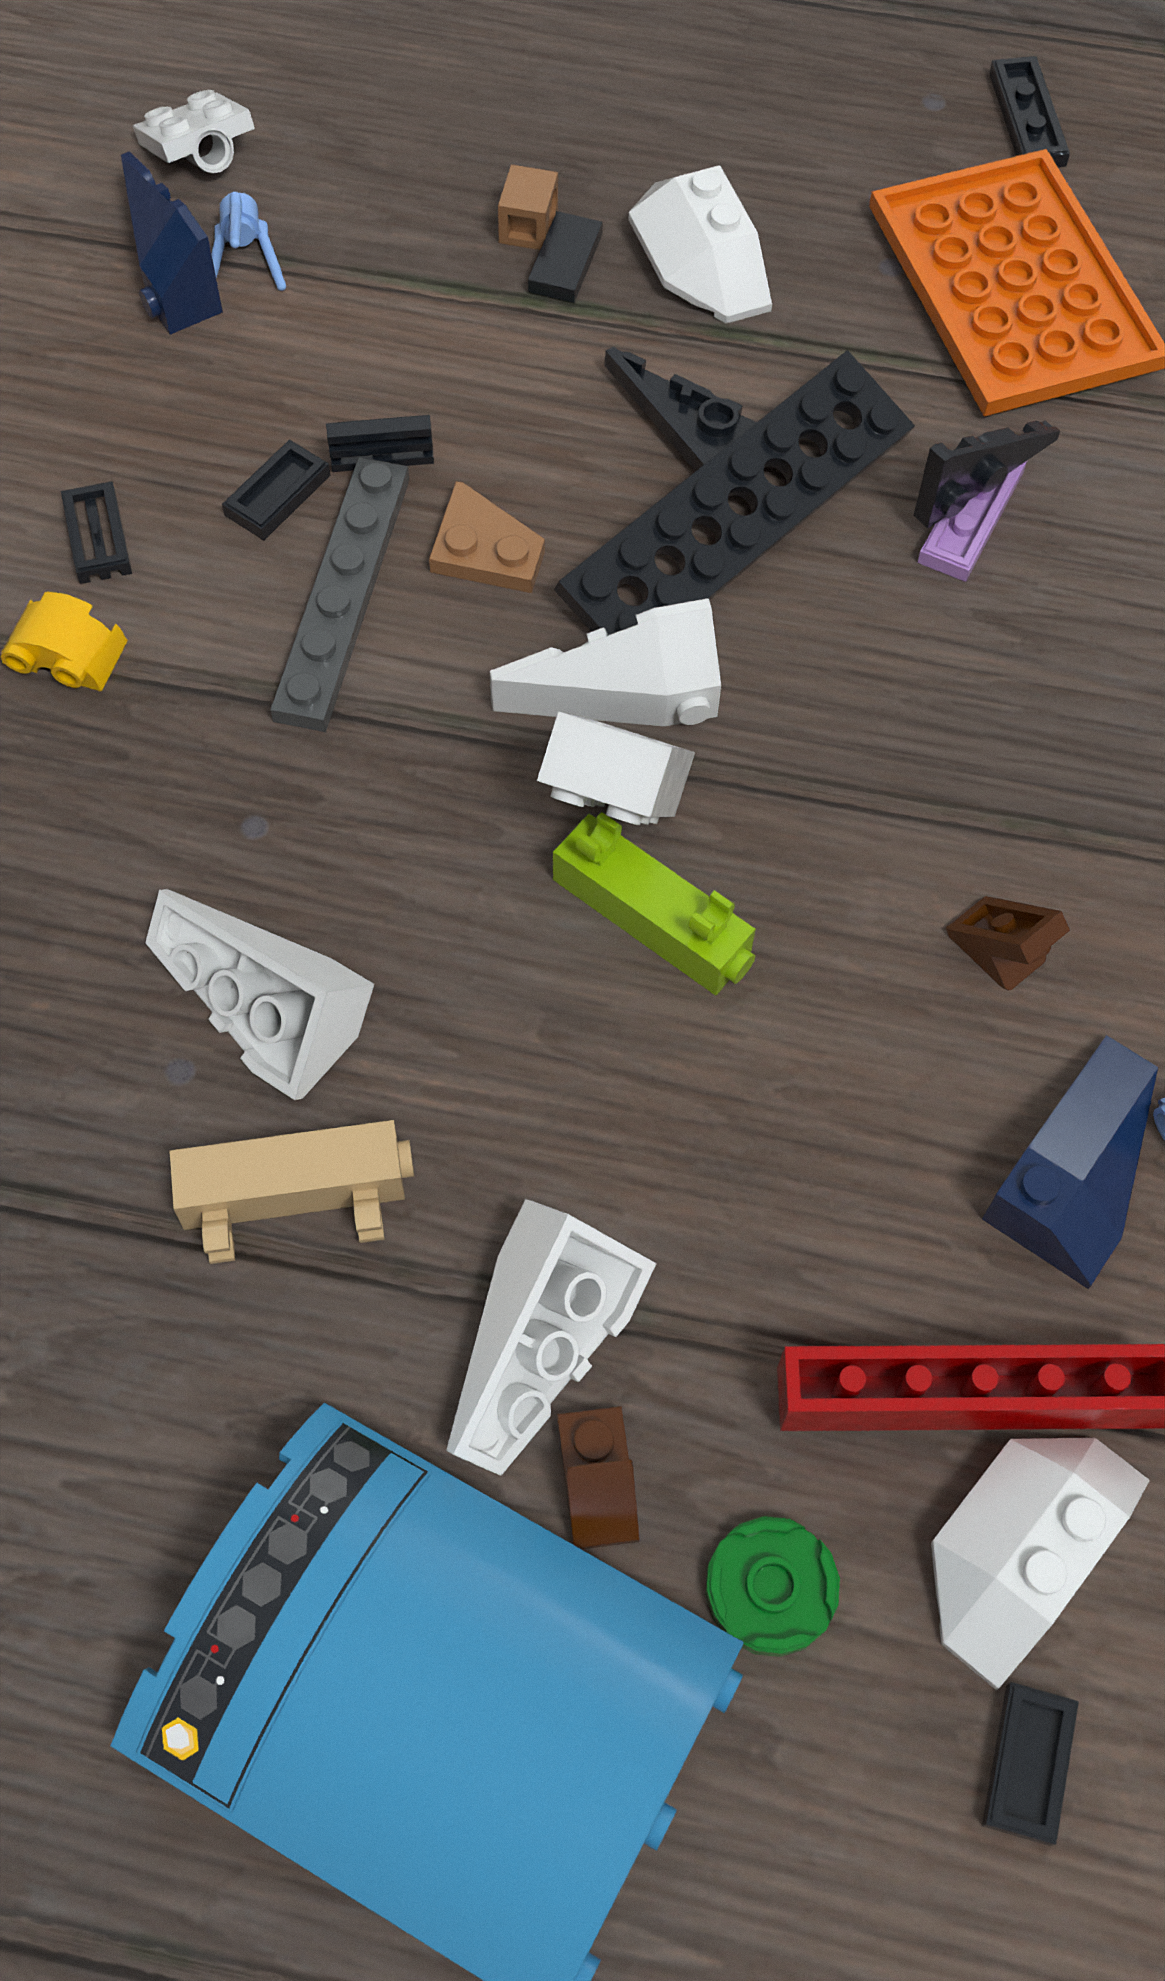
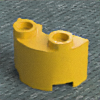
[1,591,128,692]

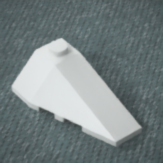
[490,598,721,727]
[145,889,374,1100]
[446,1199,656,1476]

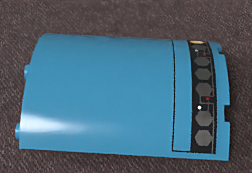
[110,1403,744,1981]

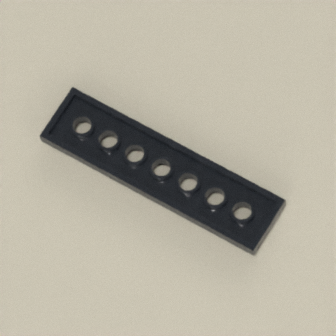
[554,350,915,635]

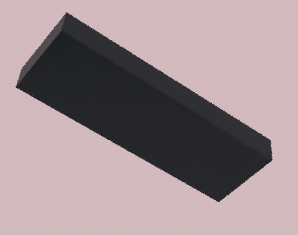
[989,56,1070,168]

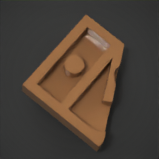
[429,481,545,593]

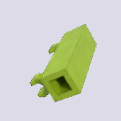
[553,812,756,996]

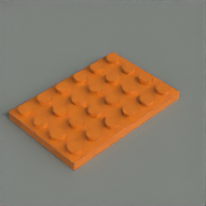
[869,149,1165,416]

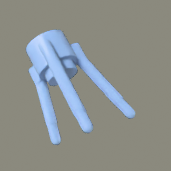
[211,191,286,291]

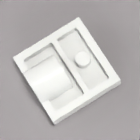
[133,90,255,173]

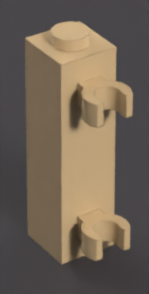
[170,1120,414,1264]

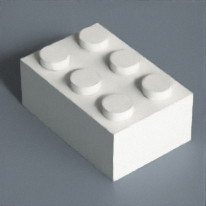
[537,711,695,825]

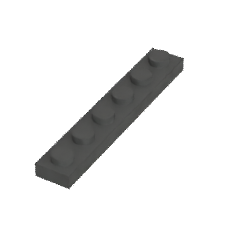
[270,457,410,732]

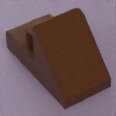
[945,896,1070,991]
[557,1406,640,1550]

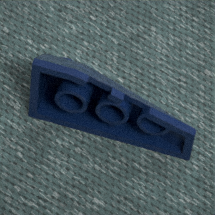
[121,151,223,335]
[982,1035,1158,1289]

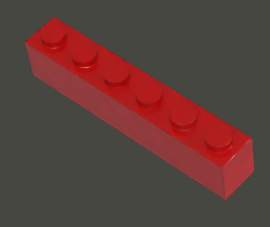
[777,1344,1165,1431]

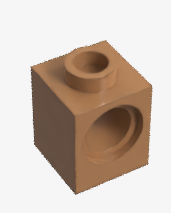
[498,164,558,250]

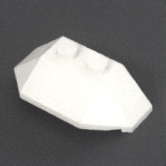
[628,165,772,324]
[931,1438,1150,1690]

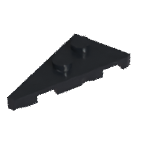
[604,347,757,471]
[913,420,1060,529]

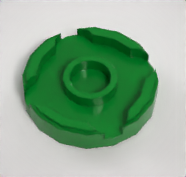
[705,1516,840,1657]

